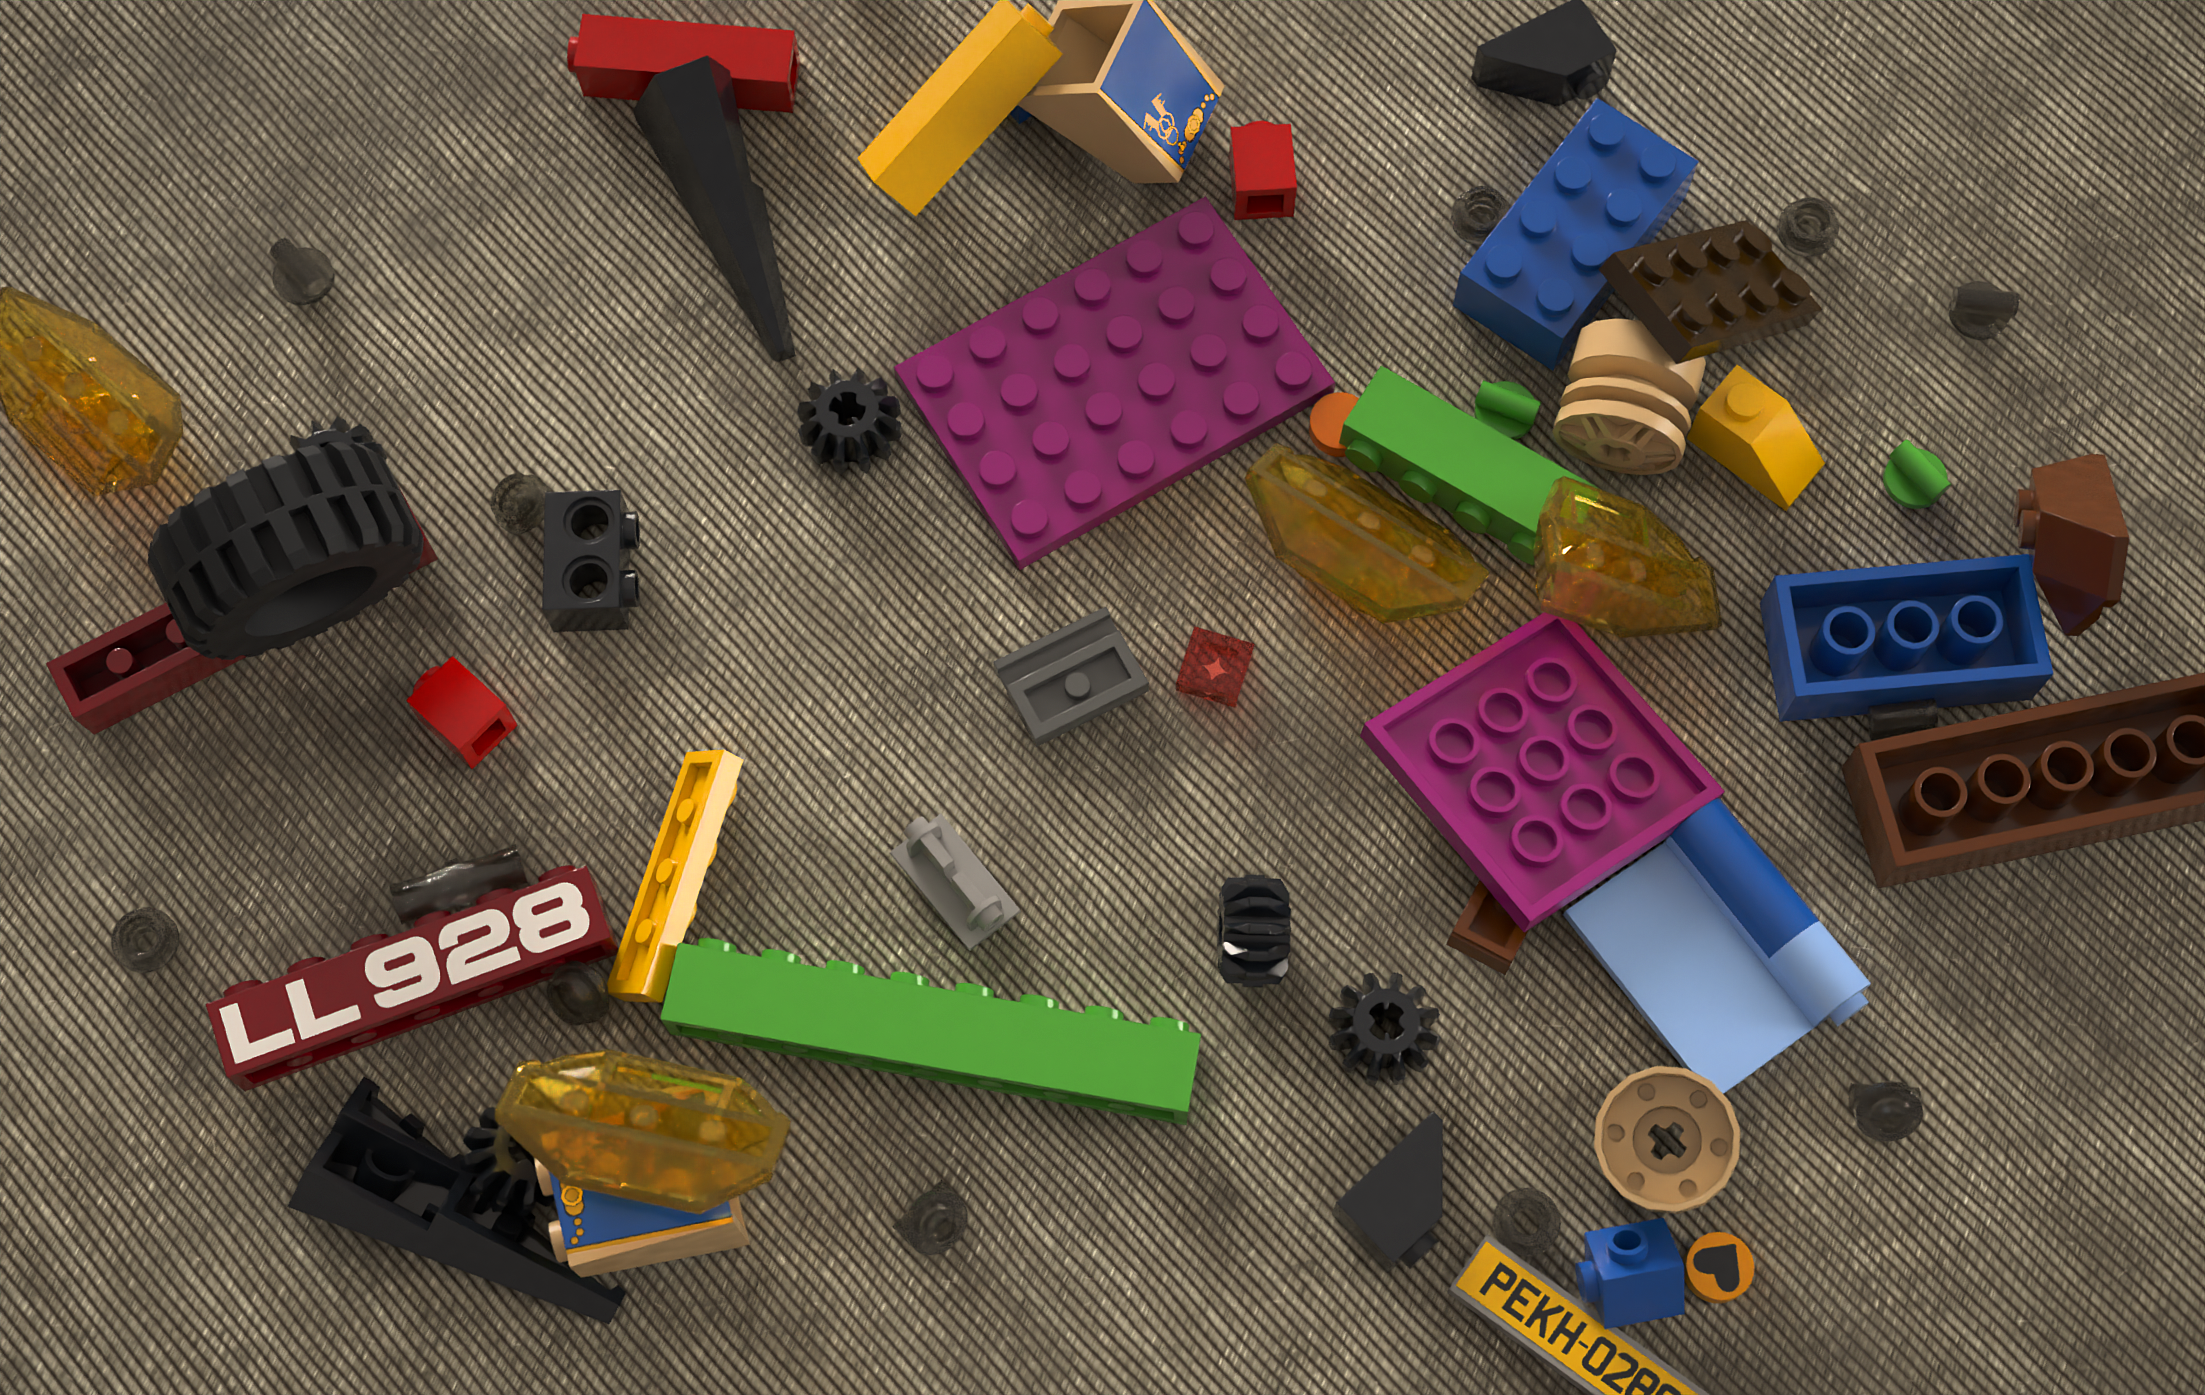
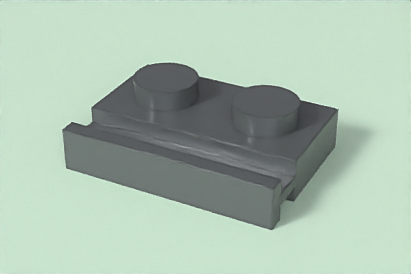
[993,607,1149,747]

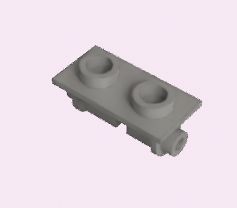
[890,813,1021,951]

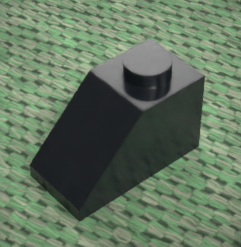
[1471,0,1617,107]
[1332,1111,1443,1273]

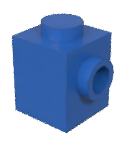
[1575,1217,1685,1329]

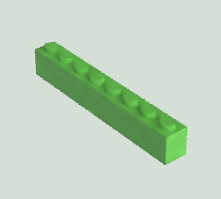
[661,938,1201,1125]

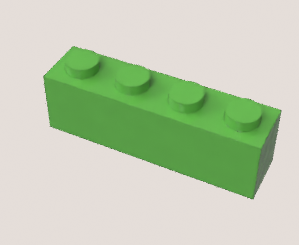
[1339,365,1599,570]

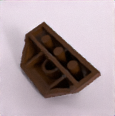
[2014,454,2129,636]

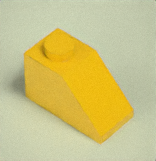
[1687,365,1825,511]

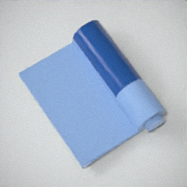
[1563,798,1871,1094]

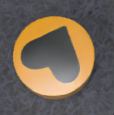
[1683,1232,1754,1303]

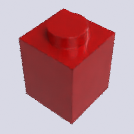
[1229,121,1297,220]
[406,656,518,769]

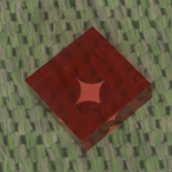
[1176,626,1255,708]

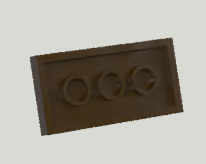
[1599,220,1822,364]

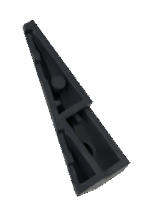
[633,55,796,362]
[287,1077,626,1324]

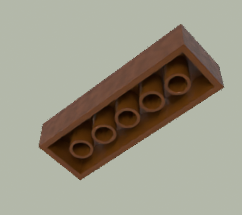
[1841,672,2205,889]

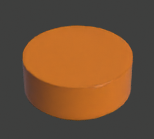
[1309,392,1359,457]

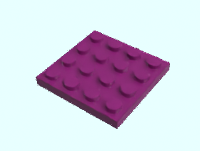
[1360,603,1725,933]

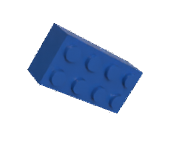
[1453,98,1699,371]
[1760,554,2053,722]

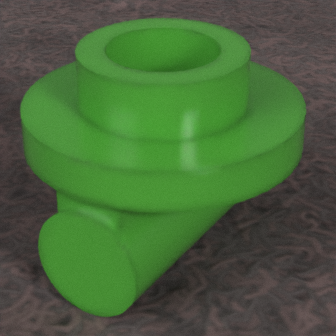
[1474,380,1542,440]
[1883,439,1951,509]

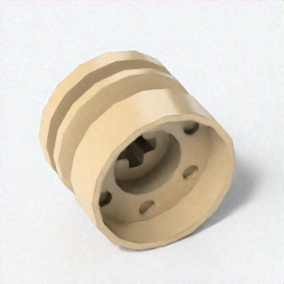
[1552,318,1706,475]
[1594,1066,1740,1214]

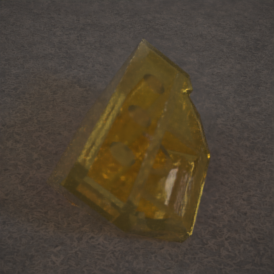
[0,287,184,496]
[1245,443,1490,624]
[1533,476,1722,638]
[495,1049,791,1214]

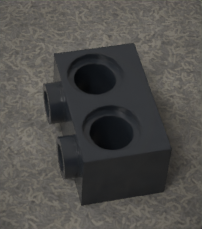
[542,490,640,632]

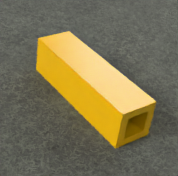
[857,0,1063,217]

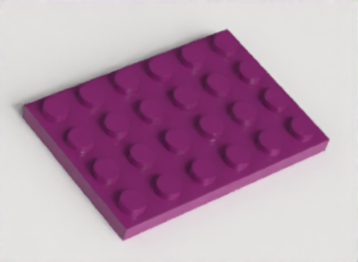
[894,196,1335,570]

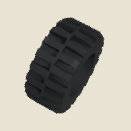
[148,442,424,660]

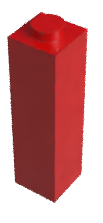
[567,14,800,113]

